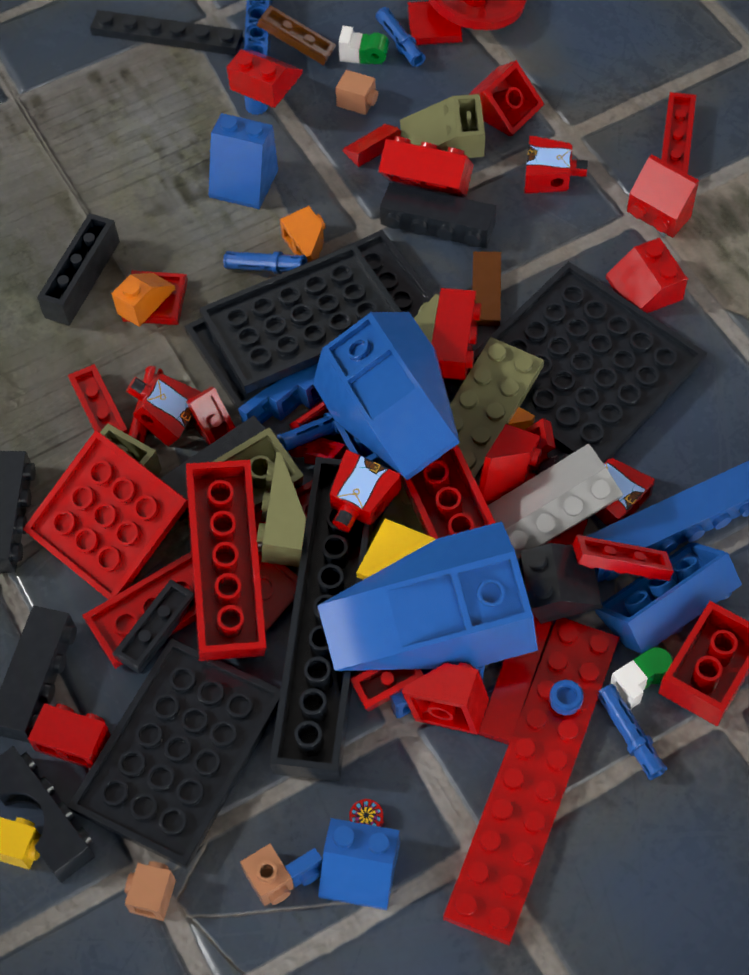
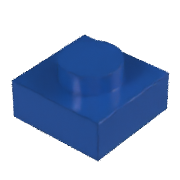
[285,848,322,888]

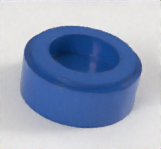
[549,680,584,715]

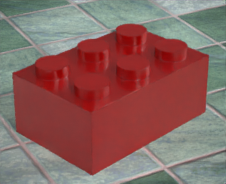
[378,136,474,197]
[658,601,749,727]

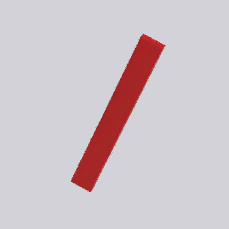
[479,519,588,745]

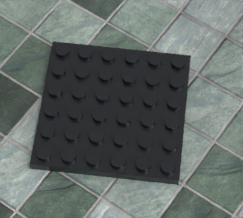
[466,261,707,464]

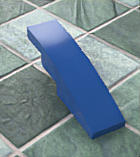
[238,363,322,424]

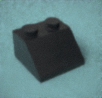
[520,543,603,623]

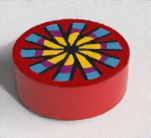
[349,799,384,827]

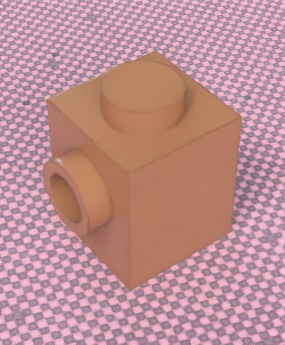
[336,70,378,115]
[240,844,294,907]
[125,861,176,921]

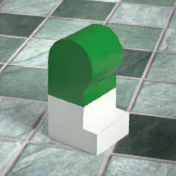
[338,26,390,64]
[609,648,672,710]

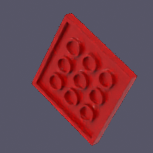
[23,430,188,600]

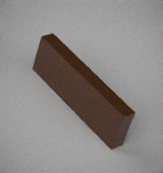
[257,5,336,66]
[472,251,501,326]

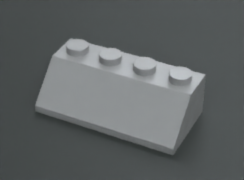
[488,444,623,560]

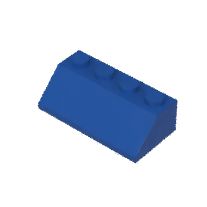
[595,542,742,654]

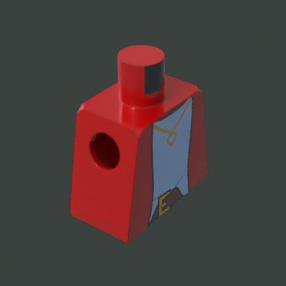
[524,136,588,194]
[126,374,201,447]
[330,450,401,532]
[595,458,655,526]

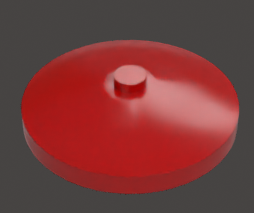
[429,0,527,30]

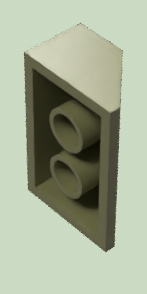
[212,427,304,513]

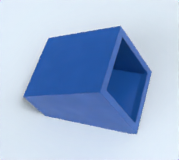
[209,113,279,210]

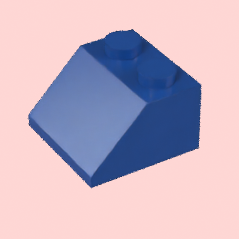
[318,818,400,910]

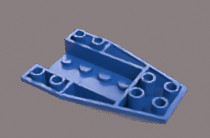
[313,312,460,481]
[317,521,538,671]

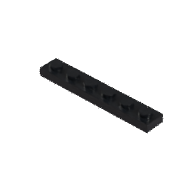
[90,10,243,56]

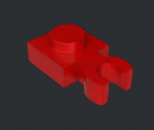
[289,437,346,465]

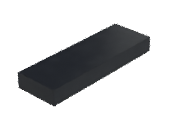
[112,579,195,674]

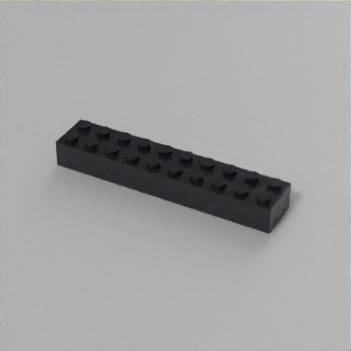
[270,457,374,781]

